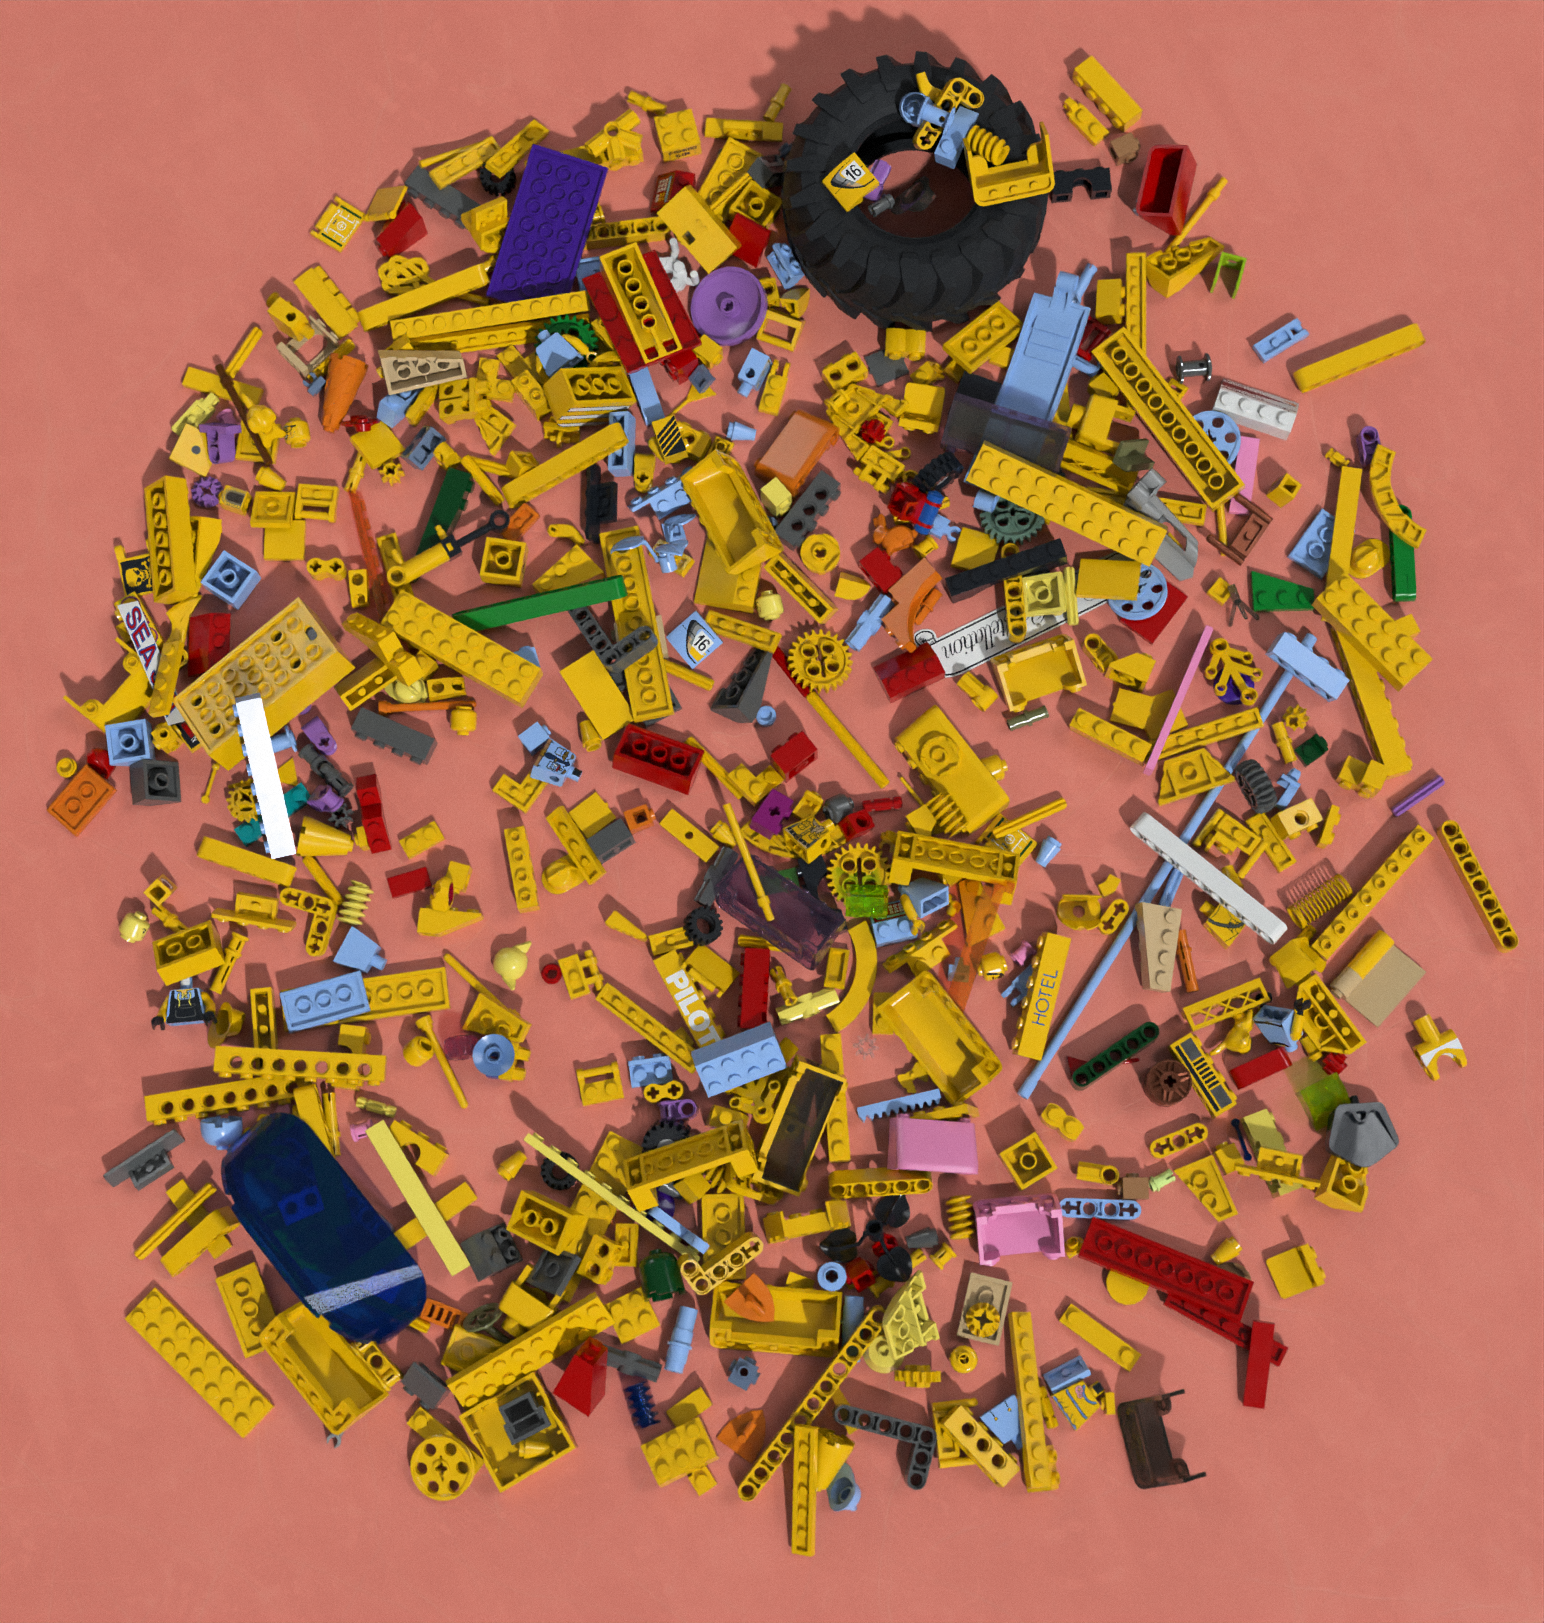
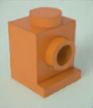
[623,804,656,835]

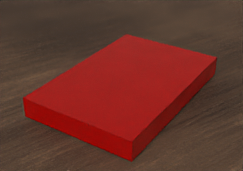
[1119,581,1188,645]

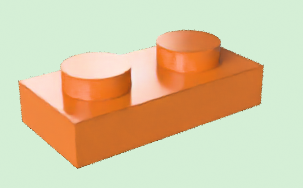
[499,503,540,541]

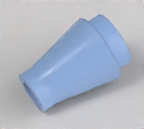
[726,421,756,441]
[1035,836,1062,867]

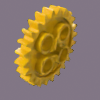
[787,629,853,694]
[826,842,892,910]

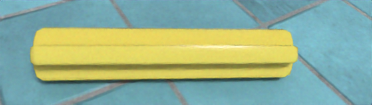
[1063,567,1079,626]

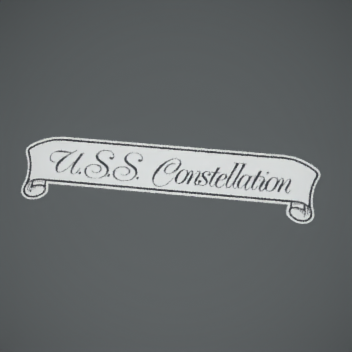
[914,551,1152,678]

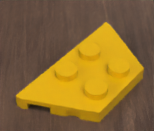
[1158,748,1235,806]

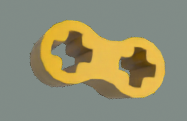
[306,558,348,581]
[644,1081,684,1104]

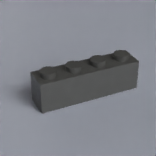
[405,165,480,229]
[351,707,438,765]

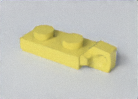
[171,392,220,436]

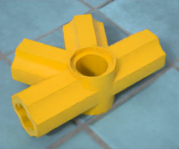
[584,109,643,165]

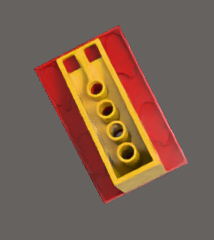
[582,242,702,375]

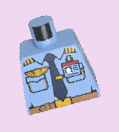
[530,738,583,787]

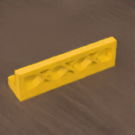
[1055,438,1139,495]
[1181,977,1270,1032]

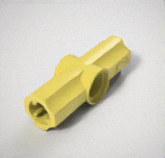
[775,987,840,1026]

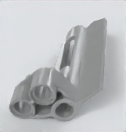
[1123,468,1198,581]

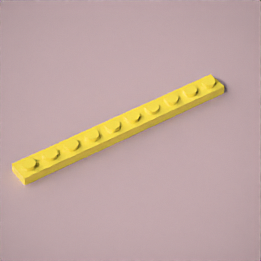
[523,1132,701,1262]

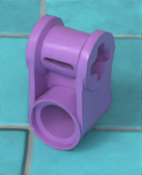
[1356,426,1381,467]
[301,716,337,756]
[307,785,344,812]
[657,1099,698,1122]

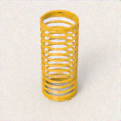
[1287,873,1353,929]

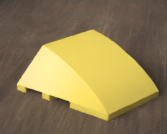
[882,1270,940,1360]

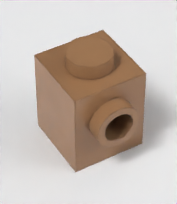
[1108,132,1141,166]
[1117,1173,1149,1200]

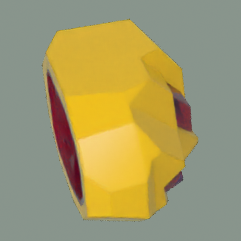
[430,876,454,912]

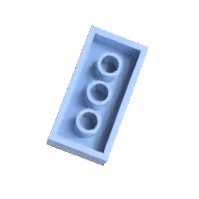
[691,1022,787,1098]

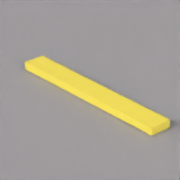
[365,1120,470,1277]

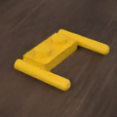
[1192,808,1269,879]
[931,1398,978,1469]

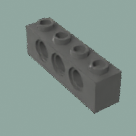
[775,470,841,551]

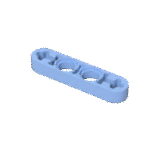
[1059,1198,1141,1220]

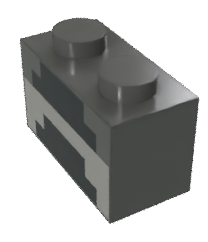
[747,155,784,188]

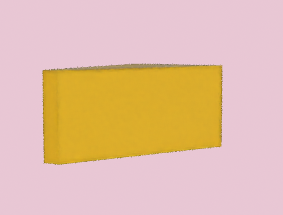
[786,1271,815,1289]

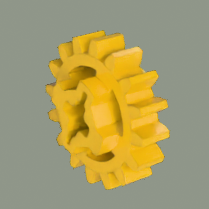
[226,778,262,823]
[894,1364,941,1388]

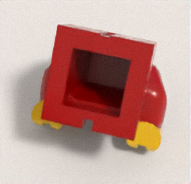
[845,1256,878,1293]

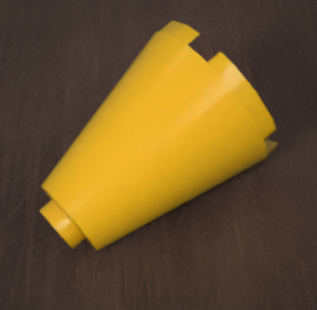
[296,816,354,857]
[817,1427,855,1492]

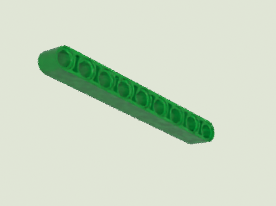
[452,575,628,631]

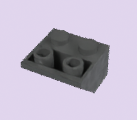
[460,1222,523,1282]

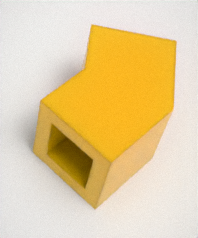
[1097,874,1121,899]

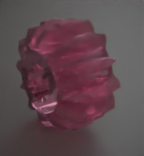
[443,1034,478,1061]

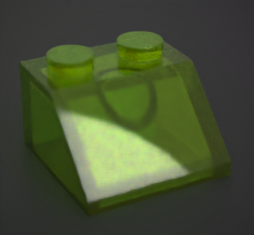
[1295,1072,1351,1131]

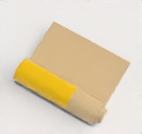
[1330,930,1426,1028]

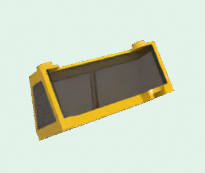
[750,1054,848,1197]

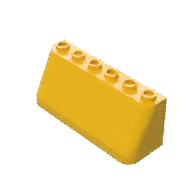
[680,449,784,575]
[894,704,1010,836]
[877,971,1002,1105]
[710,1281,842,1357]
[260,1296,389,1435]

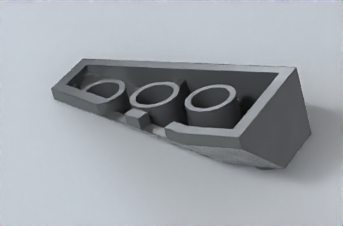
[710,648,773,723]

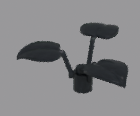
[819,1195,912,1282]

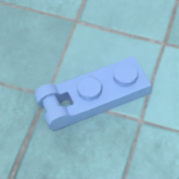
[1252,318,1309,364]

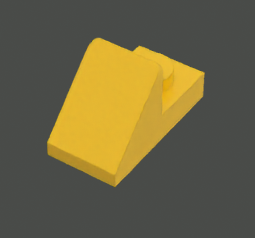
[505,450,540,479]

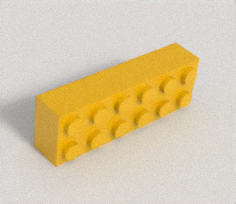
[144,475,197,605]
[1312,572,1433,692]

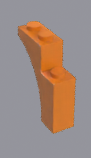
[881,558,943,653]

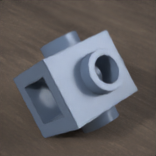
[727,1356,761,1391]

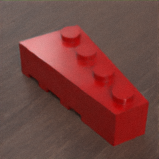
[737,948,770,1032]

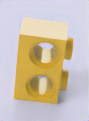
[822,351,868,394]
[577,1234,624,1285]

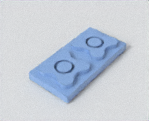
[279,970,371,1034]

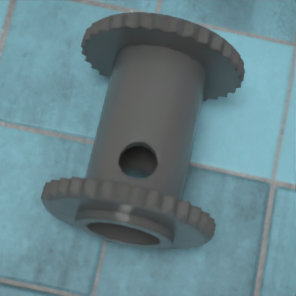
[1175,353,1212,384]

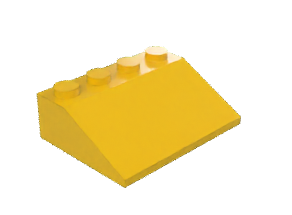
[694,536,763,614]

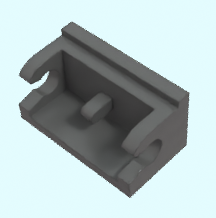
[586,818,636,864]

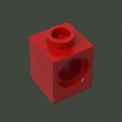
[838,809,875,842]

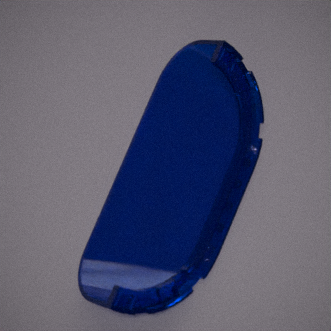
[221,1112,427,1344]

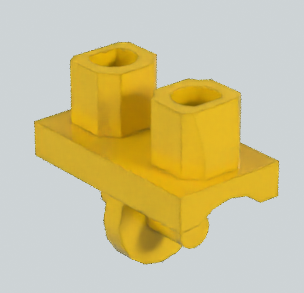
[543,416,580,448]

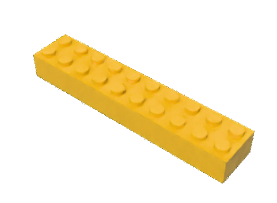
[1091,327,1245,513]
[966,440,1168,567]

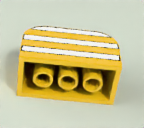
[543,366,637,427]

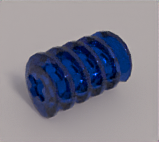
[623,1380,661,1429]

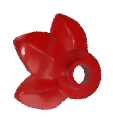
[340,415,380,432]

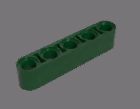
[1071,1022,1159,1091]

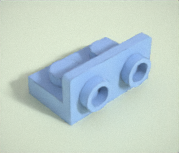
[628,1053,673,1088]

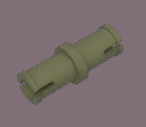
[1007,705,1049,731]

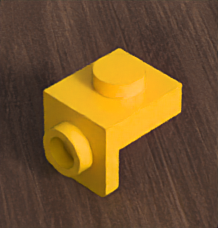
[910,361,945,385]
[792,790,824,820]

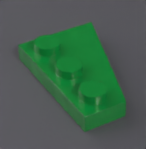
[1250,571,1315,612]

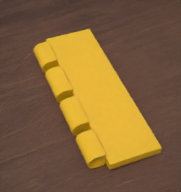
[293,266,360,340]

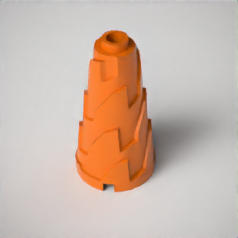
[321,353,369,433]

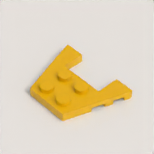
[826,383,909,461]

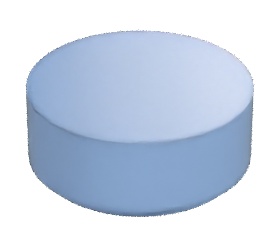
[756,706,776,727]

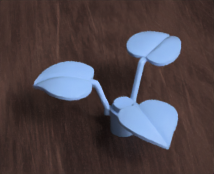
[610,514,696,573]

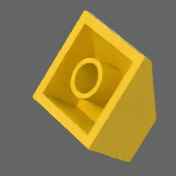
[1104,653,1156,692]

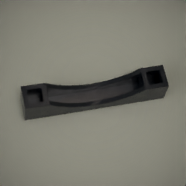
[945,538,1067,603]

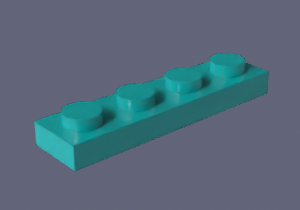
[234,783,311,847]

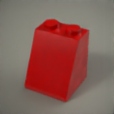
[553,1336,608,1417]

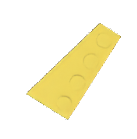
[1240,1108,1302,1198]

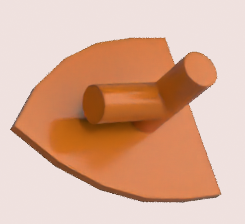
[724,1273,775,1322]
[717,1410,766,1464]

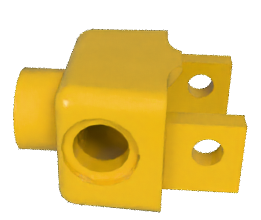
[1066,394,1136,455]
[498,1264,569,1338]

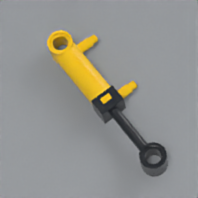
[387,510,510,589]

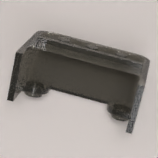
[1117,1389,1207,1489]

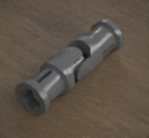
[298,743,354,797]

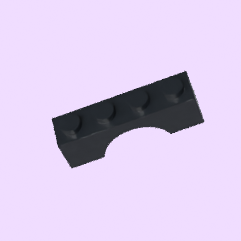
[795,854,848,940]

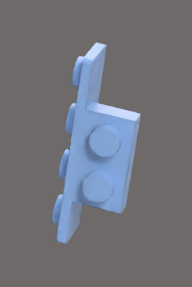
[627,466,693,520]

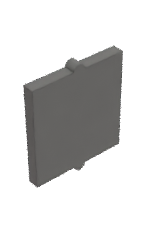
[864,349,909,387]

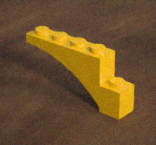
[341,612,424,687]

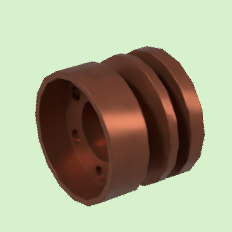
[1143,1059,1192,1107]

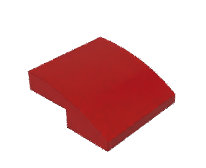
[729,213,771,268]

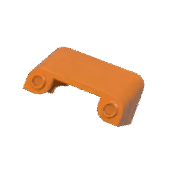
[754,409,840,501]

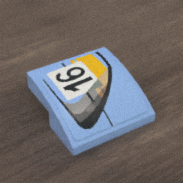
[666,610,723,669]

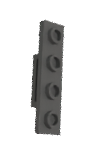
[103,1129,185,1191]

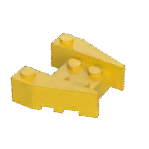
[763,1198,851,1245]

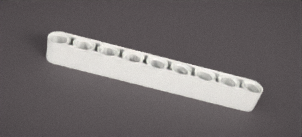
[1130,812,1288,945]

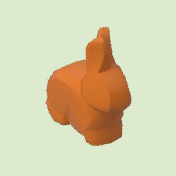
[872,514,918,556]

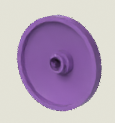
[691,267,767,346]

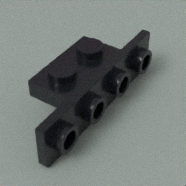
[585,464,618,544]

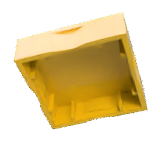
[458,1371,578,1493]

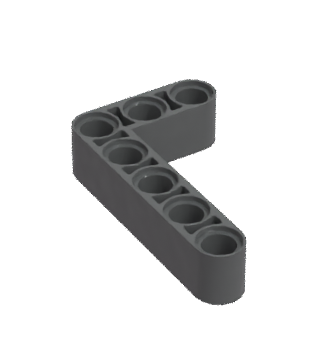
[567,606,658,674]
[832,1404,937,1490]

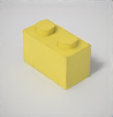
[760,477,792,519]

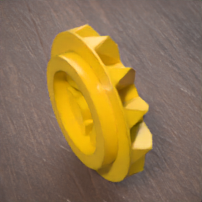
[966,1302,1000,1337]

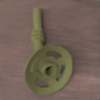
[463,1303,514,1344]

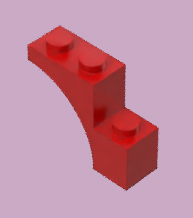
[356,773,392,854]

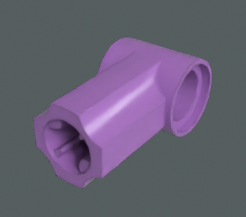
[864,159,891,202]

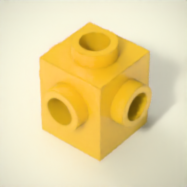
[151,722,184,754]

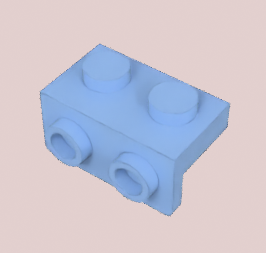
[767,243,804,290]

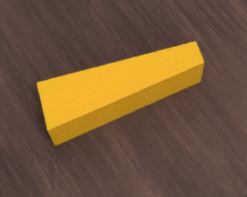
[827,1382,863,1435]

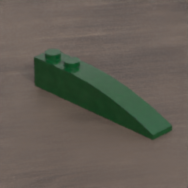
[411,467,475,583]

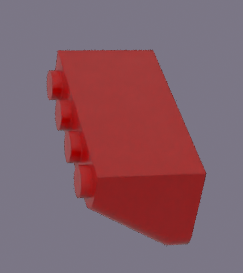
[1136,144,1197,235]

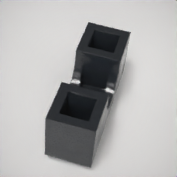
[1050,167,1112,203]

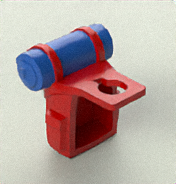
[887,482,944,535]

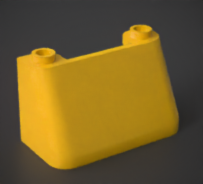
[990,634,1087,712]

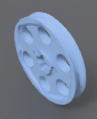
[1193,411,1241,464]
[1107,563,1167,620]

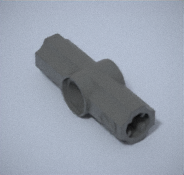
[694,846,739,908]
[603,1344,662,1382]

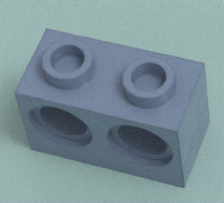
[400,425,446,471]

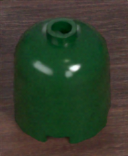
[639,1249,686,1302]

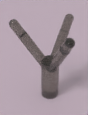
[1227,584,1260,627]

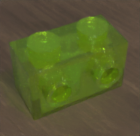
[845,884,888,918]

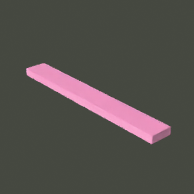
[1143,625,1213,776]

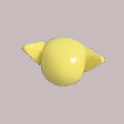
[493,941,532,991]

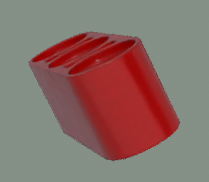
[1229,1046,1293,1090]

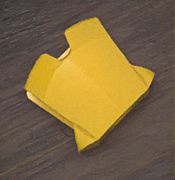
[1057,894,1102,931]
[1269,936,1326,988]

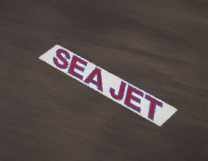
[117,601,185,725]

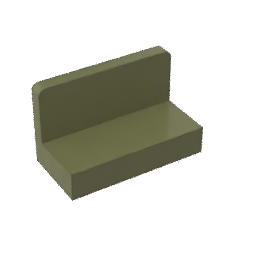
[1112,438,1155,472]

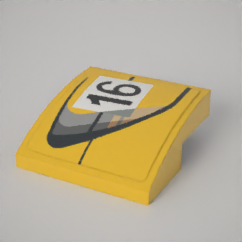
[822,152,879,212]

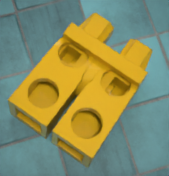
[439,377,491,425]

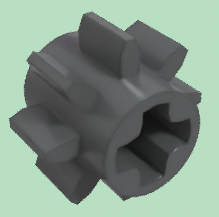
[328,803,354,829]

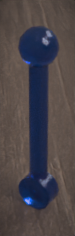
[1231,1118,1252,1161]

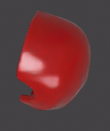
[87,748,116,779]

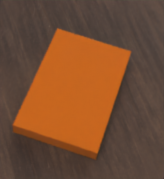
[46,764,117,837]

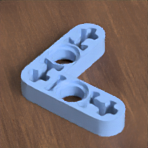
[647,1206,710,1254]

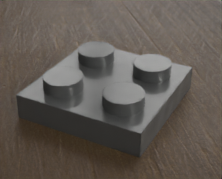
[526,1249,581,1297]

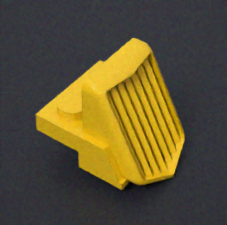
[461,196,510,253]

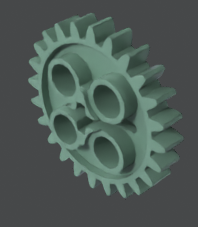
[980,497,1045,545]

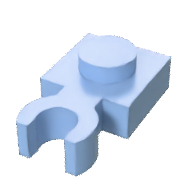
[929,514,961,543]

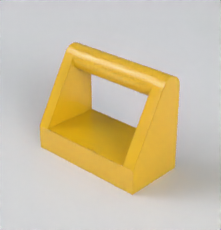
[756,307,806,352]

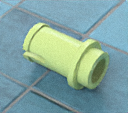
[1148,1169,1176,1192]

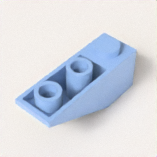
[376,387,425,428]

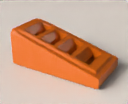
[420,1298,469,1331]

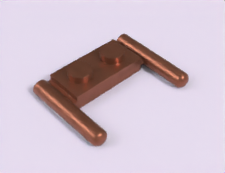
[1206,493,1273,566]

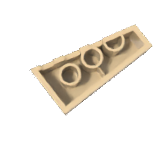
[378,350,467,395]
[1135,902,1182,993]

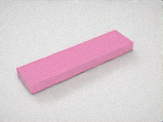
[1228,436,1260,516]

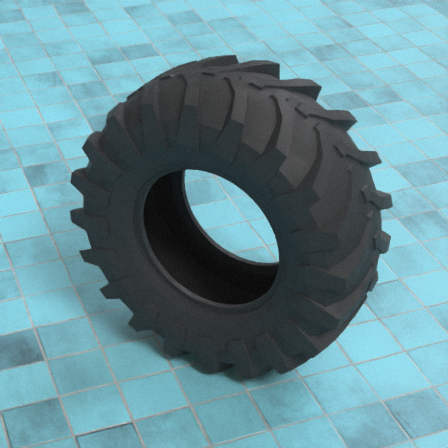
[781,51,1048,332]

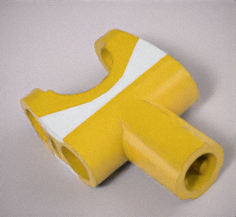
[1412,1014,1467,1081]

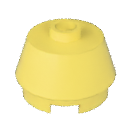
[863,1330,905,1373]

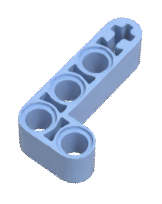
[628,367,665,426]

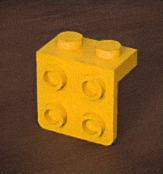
[898,382,945,434]
[1266,1243,1326,1299]

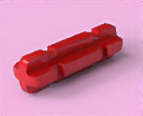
[862,796,903,812]

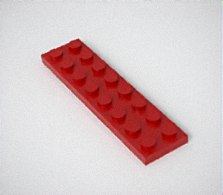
[1078,1217,1254,1323]

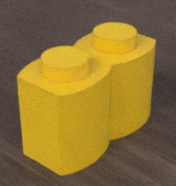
[885,328,926,361]
[1039,1103,1084,1142]

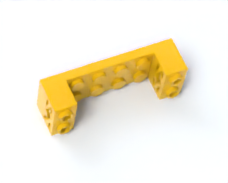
[511,317,615,421]
[888,831,1020,905]
[623,1119,759,1212]

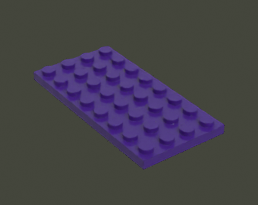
[486,144,609,318]

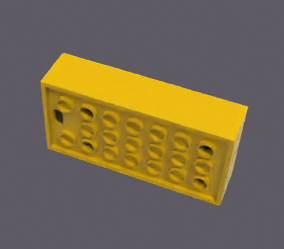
[172,597,355,771]

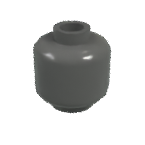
[823,793,854,823]

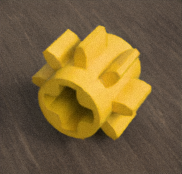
[379,460,405,486]
[1282,704,1310,731]

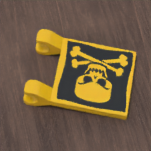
[114,539,153,596]

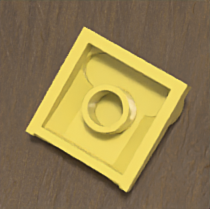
[1022,571,1067,617]

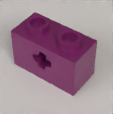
[749,789,794,840]

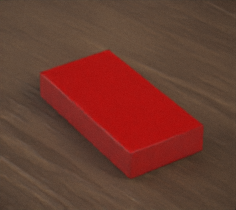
[387,867,432,899]

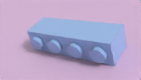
[1265,632,1349,702]

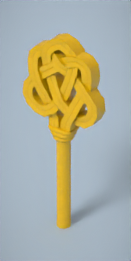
[378,255,490,306]

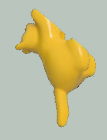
[241,393,285,448]
[1209,1009,1255,1056]

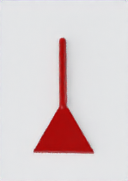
[1067,1056,1140,1083]

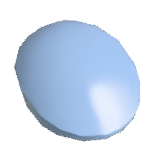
[899,92,934,127]

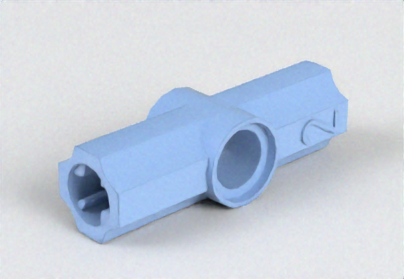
[845,594,894,652]

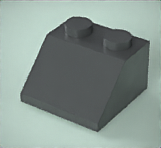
[130,759,181,806]
[401,1361,451,1410]

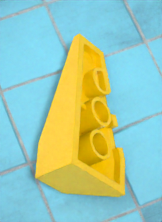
[190,516,222,597]
[1314,1155,1368,1213]

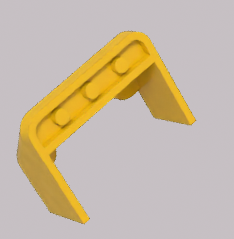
[962,121,1055,206]
[63,637,153,734]

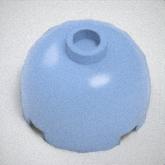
[200,1116,243,1150]

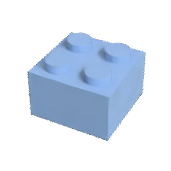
[200,550,261,610]

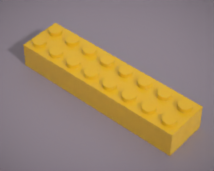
[380,590,543,708]

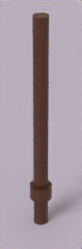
[215,364,273,466]

